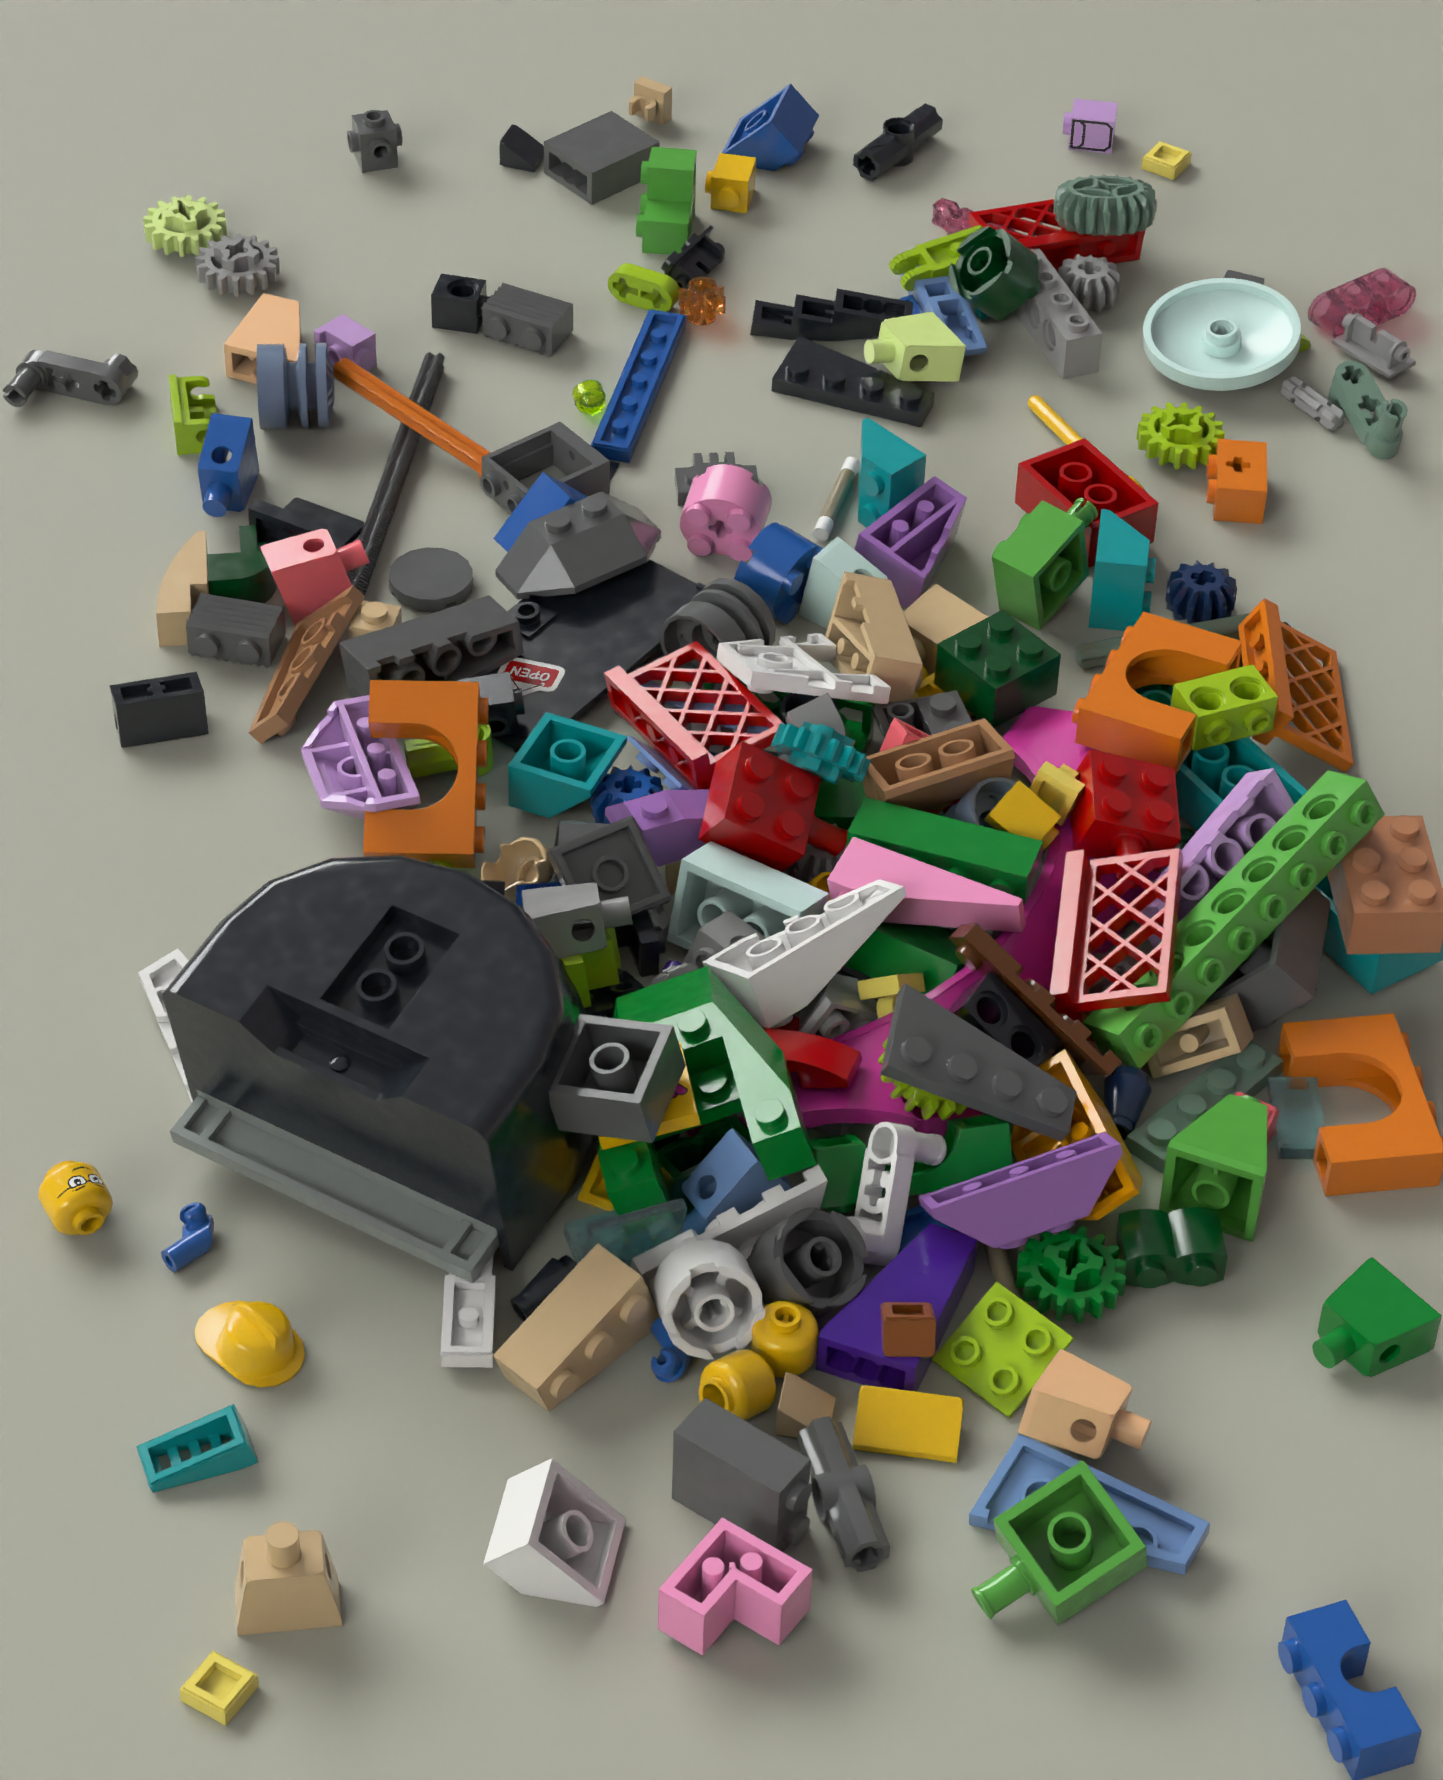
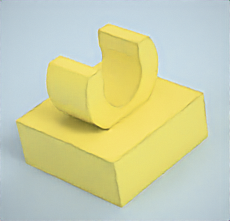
[1029,761,1085,826]
[857,973,926,1019]

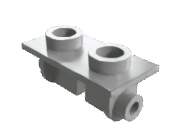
[1332,313,1416,379]

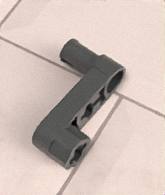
[3,350,138,407]

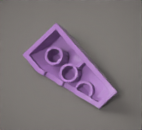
[605,789,710,867]

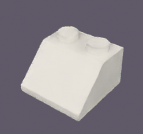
[483,1458,626,1607]

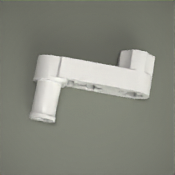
[846,1122,946,1266]

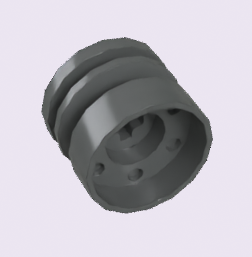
[660,578,776,691]

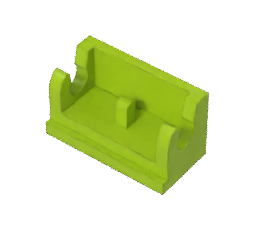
[168,374,217,455]

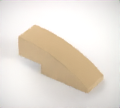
[156,531,209,647]

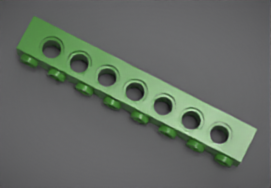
[1083,770,1385,1069]

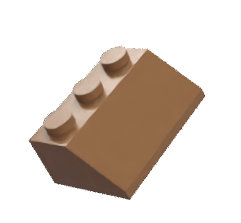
[862,718,1015,811]

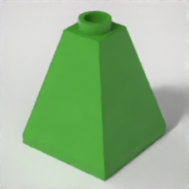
[1159,1094,1267,1242]

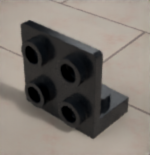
[248,497,364,549]

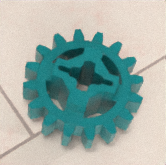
[771,721,871,784]

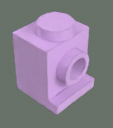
[314,314,377,371]

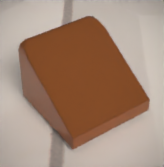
[880,1302,936,1357]

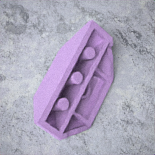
[301,695,420,820]

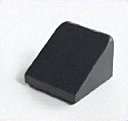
[499,124,544,172]

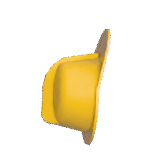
[195,1300,305,1388]

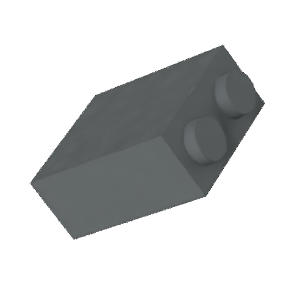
[544,111,660,205]
[672,1398,812,1552]

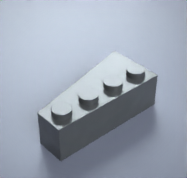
[339,595,524,698]

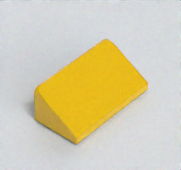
[852,1385,964,1463]

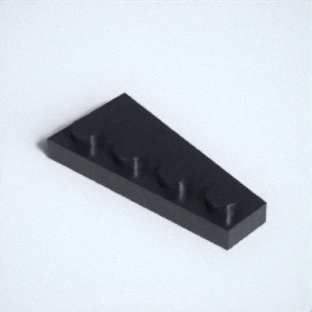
[772,336,935,427]

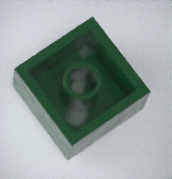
[934,610,1061,728]

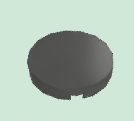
[389,547,473,612]

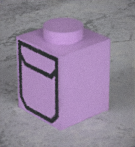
[1063,98,1118,154]

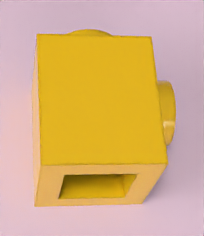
[705,153,756,213]
[984,780,1062,852]

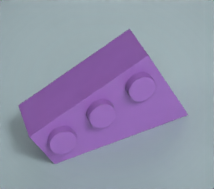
[855,476,967,609]

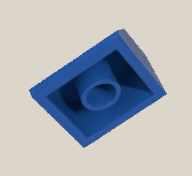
[722,84,819,171]

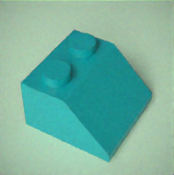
[858,417,926,528]
[1088,509,1156,631]
[508,712,627,818]

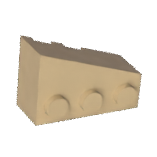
[493,1243,660,1412]

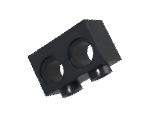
[949,971,1059,1067]

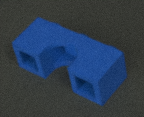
[1278,1600,1422,1780]

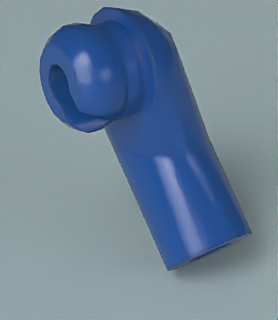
[650,1317,693,1383]

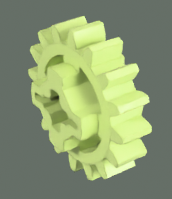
[143,195,227,257]

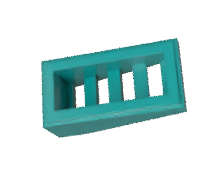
[136,1404,259,1493]

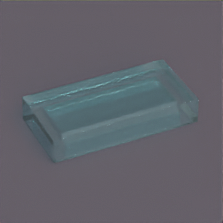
[1267,1077,1325,1159]

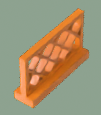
[1238,598,1354,772]

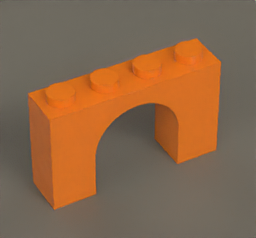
[1072,611,1242,774]
[363,680,489,868]
[1277,1013,1443,1196]

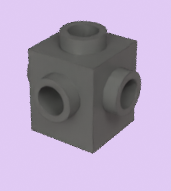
[347,110,403,173]

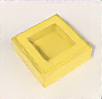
[1141,141,1192,180]
[179,1651,259,1726]

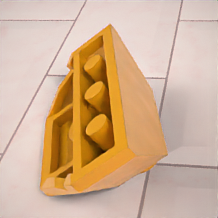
[1011,1049,1143,1220]

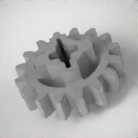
[195,234,280,297]

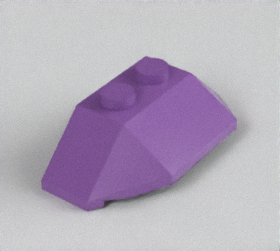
[918,1132,1123,1249]

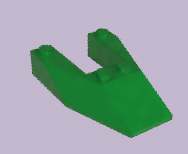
[597,966,817,1231]

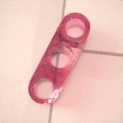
[1308,267,1416,339]

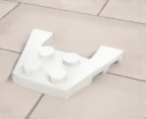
[716,633,891,704]

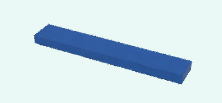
[591,309,687,463]

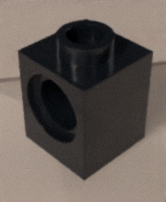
[431,273,491,334]

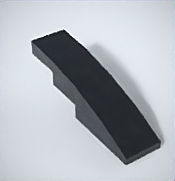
[750,288,913,341]

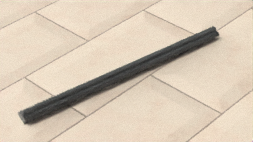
[347,352,445,596]

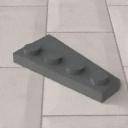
[880,983,1077,1141]

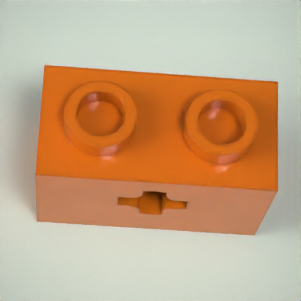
[1206,439,1267,524]

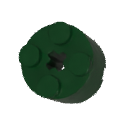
[949,226,1041,320]

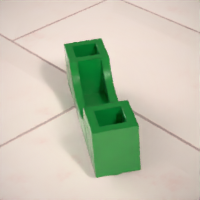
[808,1114,1013,1213]

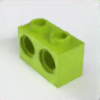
[1171,664,1278,751]

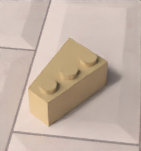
[825,571,923,702]

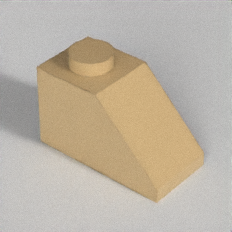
[1147,993,1254,1079]

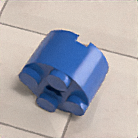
[734,522,824,624]

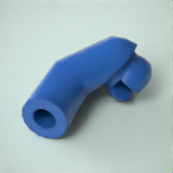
[161,1202,214,1272]

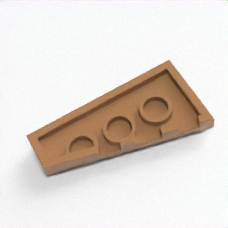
[248,585,365,744]

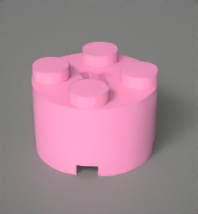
[680,464,772,562]

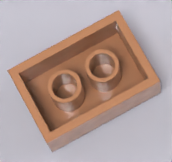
[1327,815,1443,954]

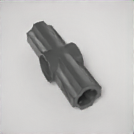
[798,1416,890,1572]

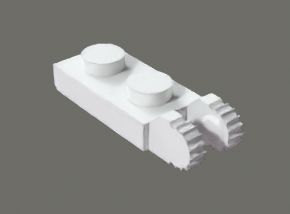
[440,1255,496,1368]

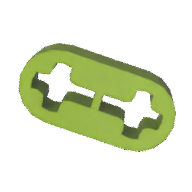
[607,263,681,312]

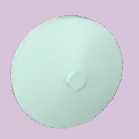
[1143,278,1301,391]

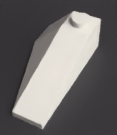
[703,879,907,1029]

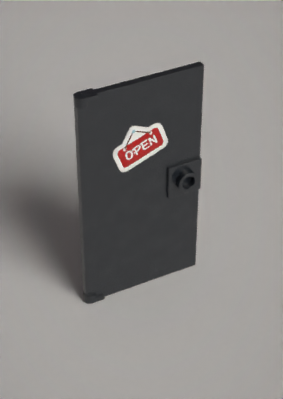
[484,559,705,753]

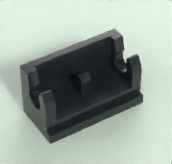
[109,672,209,748]

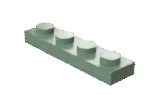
[1126,1040,1284,1174]

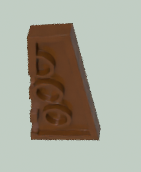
[949,923,1122,1075]

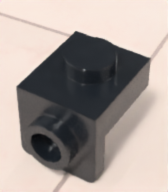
[614,911,666,977]

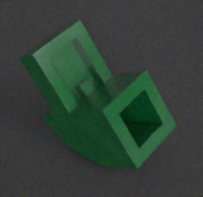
[207,525,277,603]

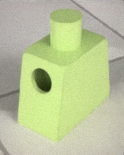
[864,312,966,382]

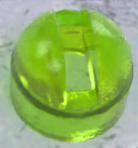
[572,380,606,416]

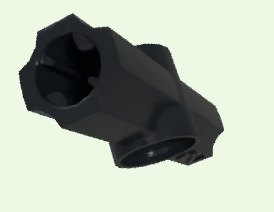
[853,103,943,181]

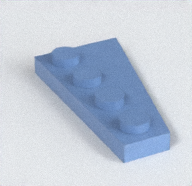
[969,1434,1210,1575]

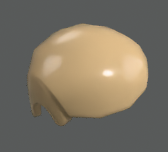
[481,837,554,905]

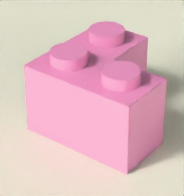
[658,1517,813,1656]

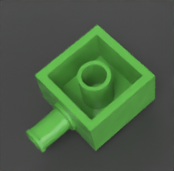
[992,498,1098,631]
[971,1460,1148,1626]

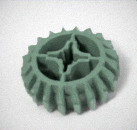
[1053,174,1157,237]

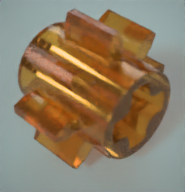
[679,277,726,326]

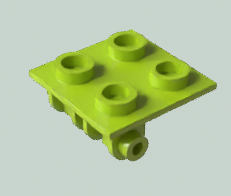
[932,1281,1075,1419]

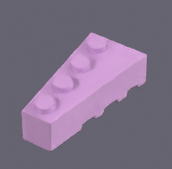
[1141,768,1294,948]

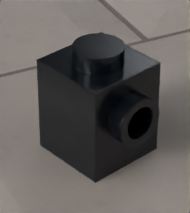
[458,672,525,737]

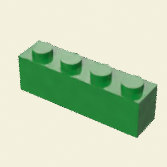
[847,797,1043,905]

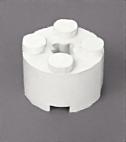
[651,1236,765,1360]

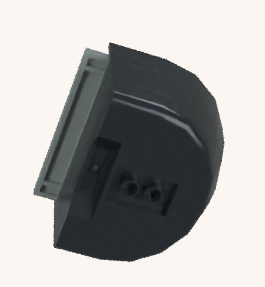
[162,855,596,1283]

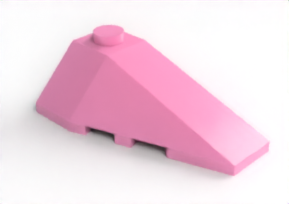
[827,837,1026,933]

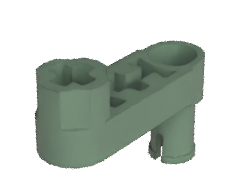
[1327,361,1408,459]

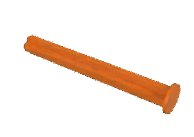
[334,358,491,479]

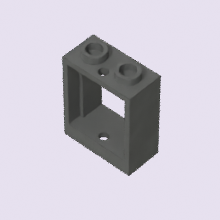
[480,422,610,515]

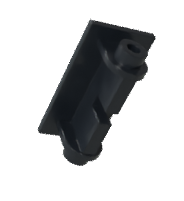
[661,225,725,293]

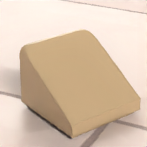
[776,1372,836,1438]

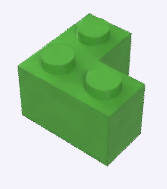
[636,147,697,255]

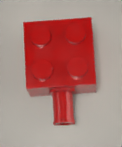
[698,741,848,872]
[1071,749,1181,889]

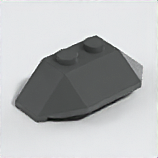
[495,491,661,600]

